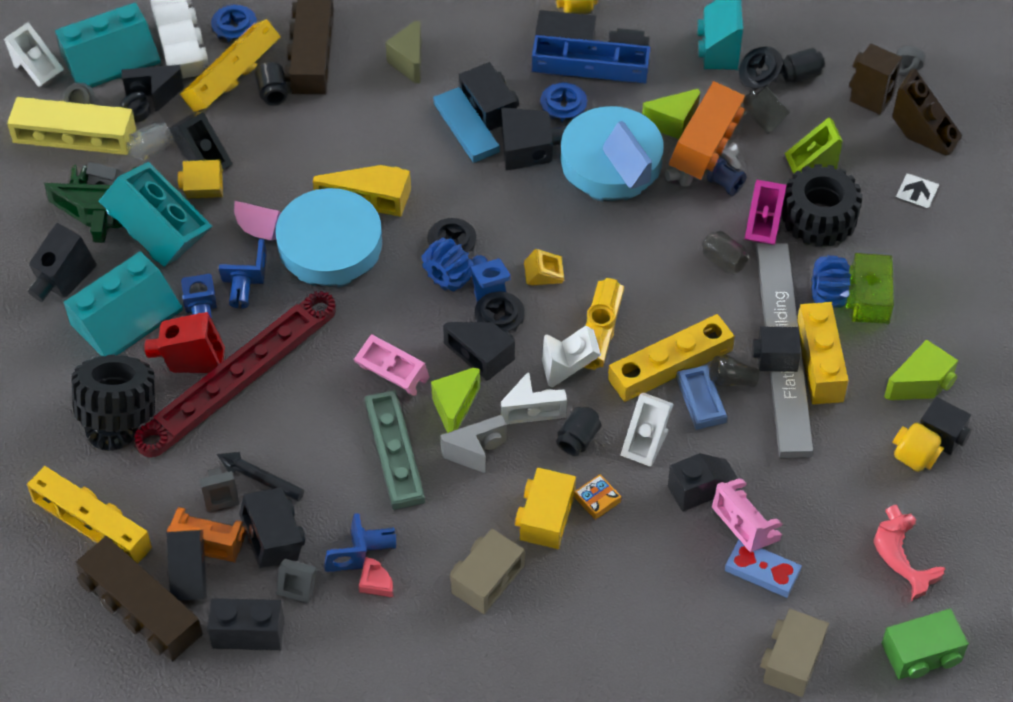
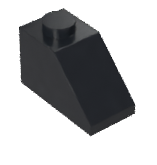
[167,112,233,169]
[443,322,515,381]
[667,453,741,512]

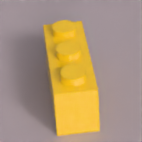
[797,302,849,404]

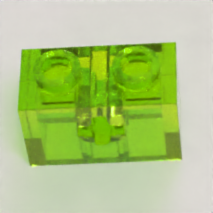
[846,253,894,324]

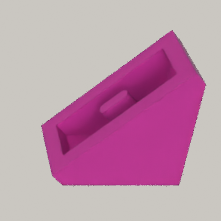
[744,179,787,245]

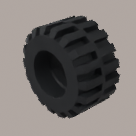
[782,164,862,247]
[71,355,155,432]

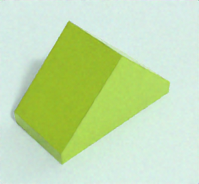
[642,89,700,139]
[784,117,843,174]
[431,368,480,433]

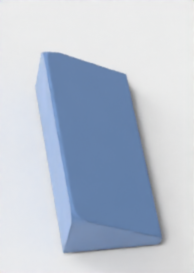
[603,121,652,189]

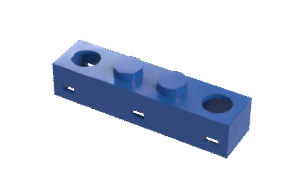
[532,35,650,83]

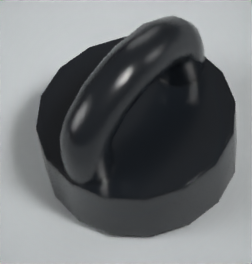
[120,92,150,123]

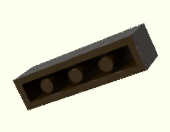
[285,0,334,95]
[75,536,203,662]

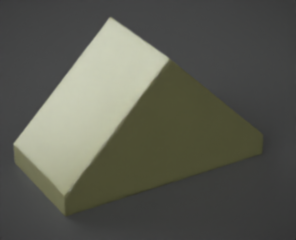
[385,21,421,83]

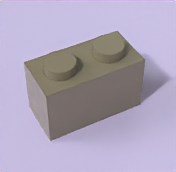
[450,529,525,615]
[760,608,829,697]

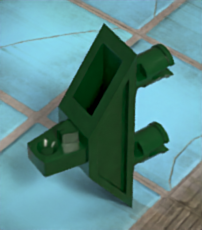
[44,164,136,243]

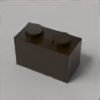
[849,43,902,115]

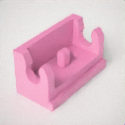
[354,334,430,396]
[712,479,782,552]

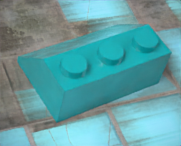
[54,2,161,88]
[99,162,213,267]
[64,251,183,356]

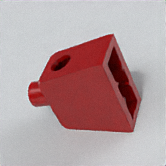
[144,312,225,373]

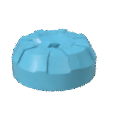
[561,106,664,202]
[275,188,382,288]

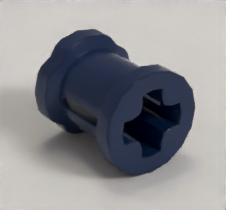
[706,158,747,196]

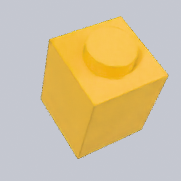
[178,160,223,199]

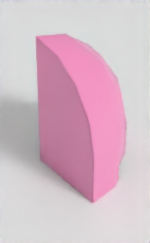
[234,201,282,241]

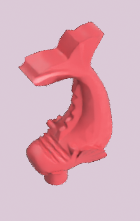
[874,505,946,600]

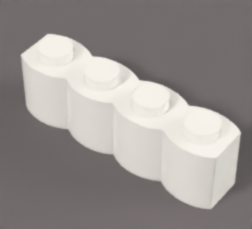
[150,0,209,79]

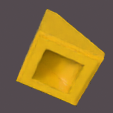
[524,248,565,285]

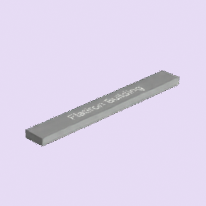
[756,243,813,458]

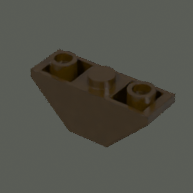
[892,69,962,156]

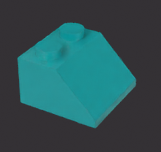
[697,0,743,70]

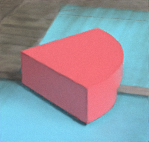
[359,557,393,597]

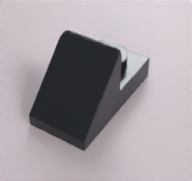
[122,65,184,111]

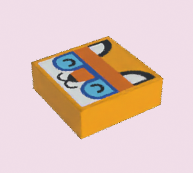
[574,474,621,520]

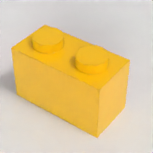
[515,467,576,549]

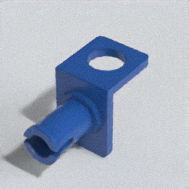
[219,239,267,309]
[470,255,511,302]
[181,274,217,319]
[324,513,396,572]

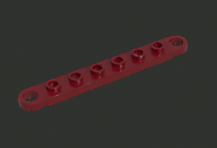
[134,291,336,457]

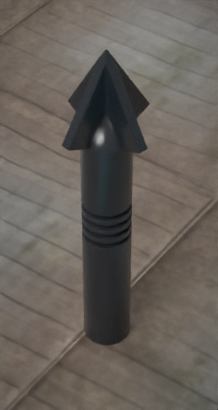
[217,452,304,501]

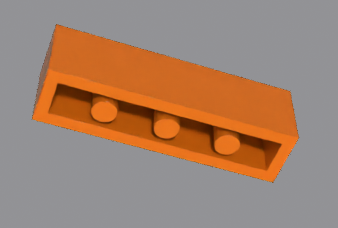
[668,81,745,180]

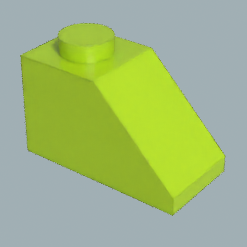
[884,339,958,400]

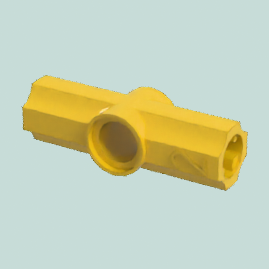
[584,278,624,370]

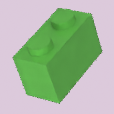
[881,608,969,680]

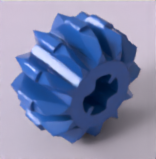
[421,238,474,292]
[811,255,851,309]

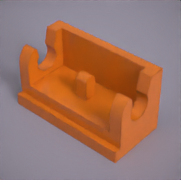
[167,507,246,563]

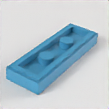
[433,87,500,163]

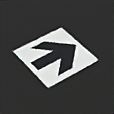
[896,173,939,208]

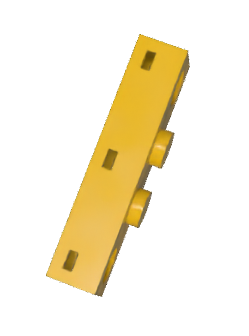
[180,19,281,112]
[608,314,735,403]
[27,466,152,564]

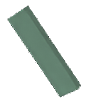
[365,390,425,510]

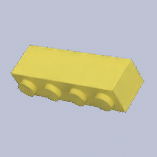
[7,97,136,155]

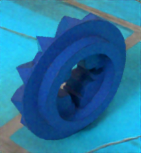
[211,5,257,42]
[540,83,587,122]

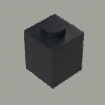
[752,326,801,372]
[920,397,972,455]

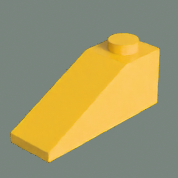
[312,165,411,217]

